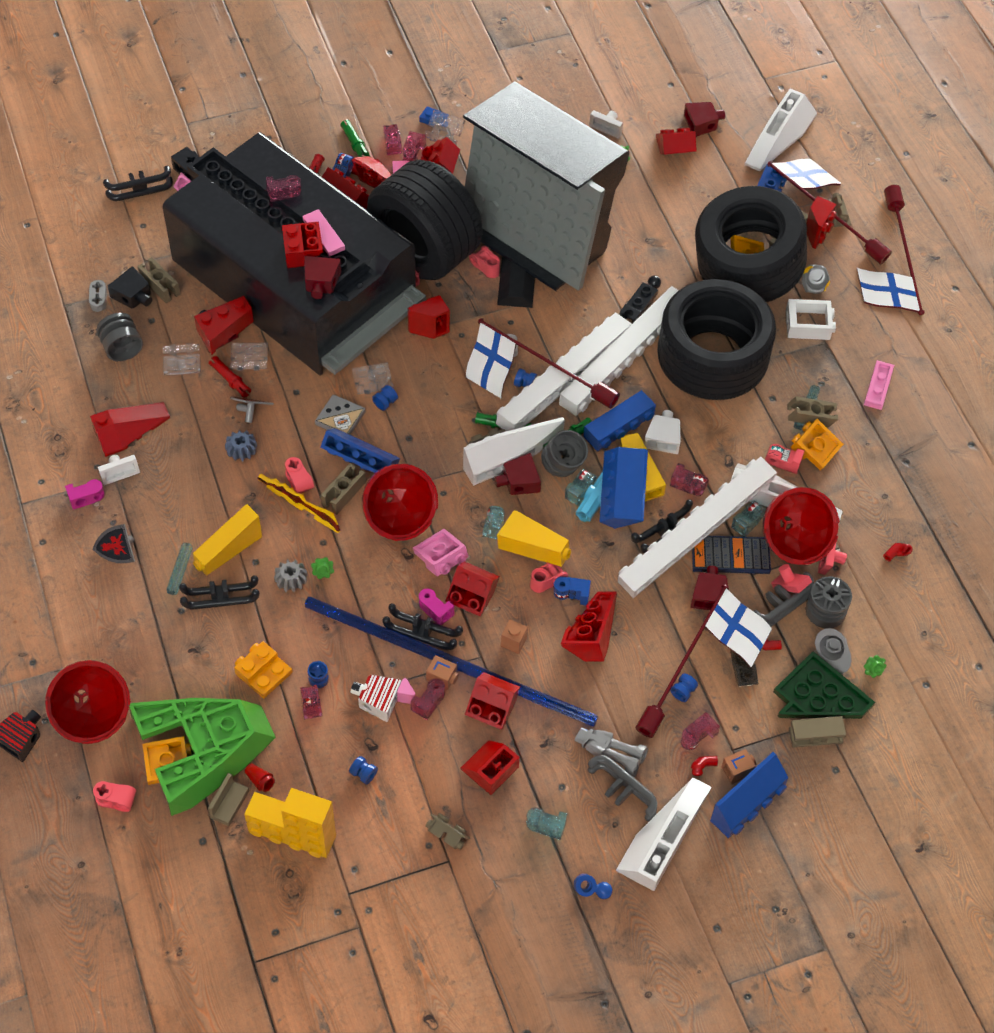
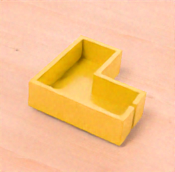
[244,788,336,858]

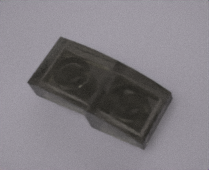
[730,650,759,687]

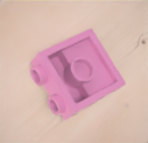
[413,529,468,577]

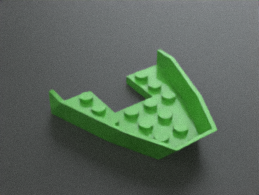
[129,698,276,816]

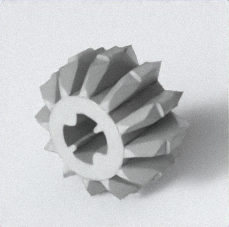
[274,559,308,592]

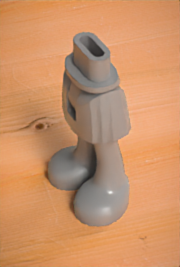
[575,727,648,778]

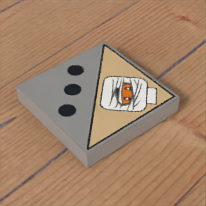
[315,394,366,435]

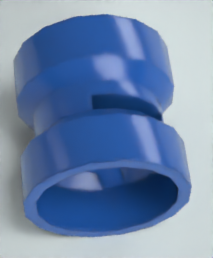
[514,368,537,387]
[372,385,398,411]
[307,661,329,688]
[670,673,698,702]
[349,756,378,785]

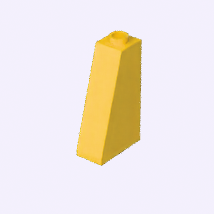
[620,432,666,502]
[193,504,262,576]
[497,510,571,567]

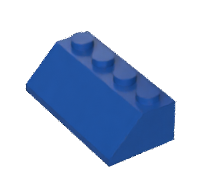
[599,447,648,529]
[710,752,788,838]

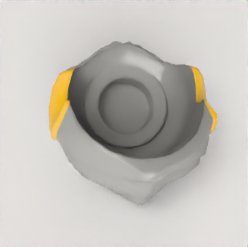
[801,264,830,294]

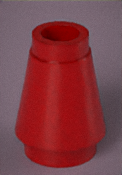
[244,763,275,792]

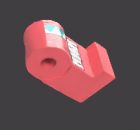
[765,444,804,474]

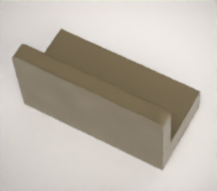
[208,773,249,826]

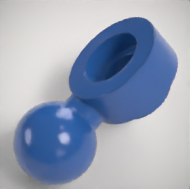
[574,874,613,899]

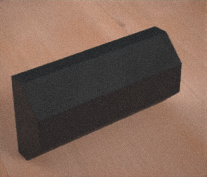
[497,248,535,308]

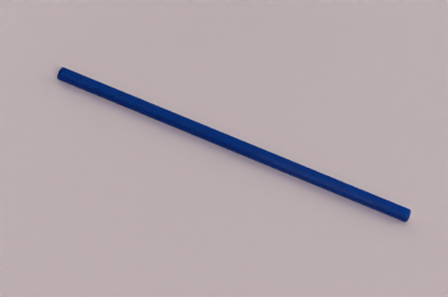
[305,597,598,726]

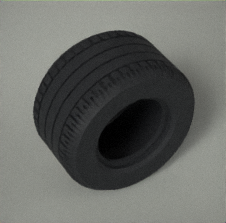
[367,160,483,280]
[695,186,807,302]
[657,279,776,400]

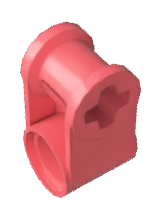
[469,246,500,278]
[285,457,314,494]
[530,563,568,593]
[93,781,136,812]

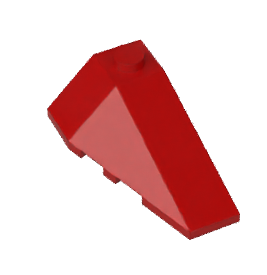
[352,156,391,188]
[90,402,170,457]
[561,591,617,662]

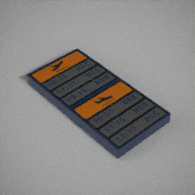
[692,536,771,574]

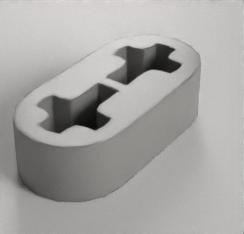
[89,280,107,312]

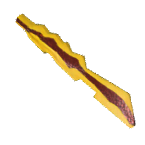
[258,474,340,533]

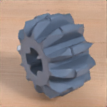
[225,429,257,462]

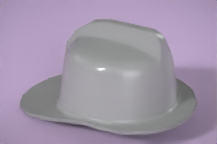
[815,628,852,674]

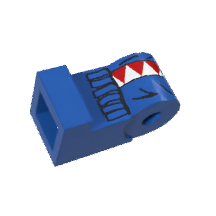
[333,152,354,178]
[554,577,591,606]

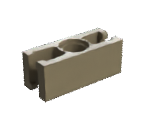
[138,257,181,303]
[787,396,838,427]
[321,463,366,515]
[789,716,846,748]

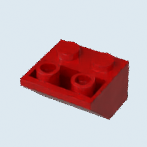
[656,128,697,155]
[420,137,461,174]
[806,196,837,249]
[282,222,323,268]
[407,295,450,339]
[445,562,500,616]
[465,672,521,730]
[460,740,520,795]

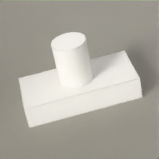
[589,110,623,139]
[98,455,140,485]

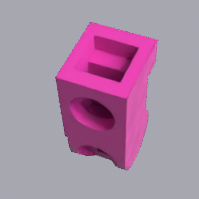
[65,479,105,510]
[418,588,454,625]

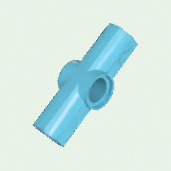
[576,472,603,522]

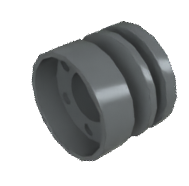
[96,313,143,362]
[541,430,588,477]
[805,576,852,629]

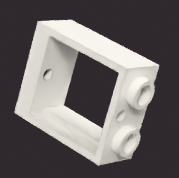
[786,299,836,340]

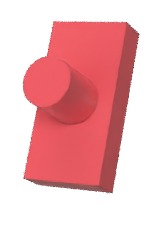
[818,543,847,575]
[771,564,812,593]

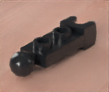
[619,275,661,324]

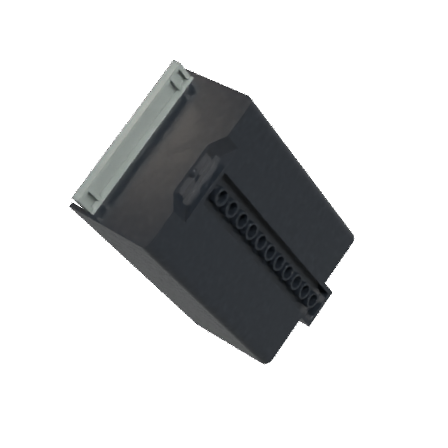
[162,132,426,376]

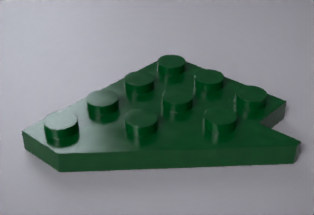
[773,651,876,719]

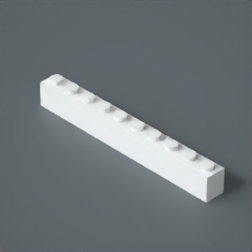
[559,286,679,416]
[496,312,632,431]
[618,457,777,598]

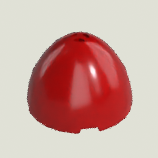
[362,464,438,541]
[762,487,840,565]
[45,660,131,744]

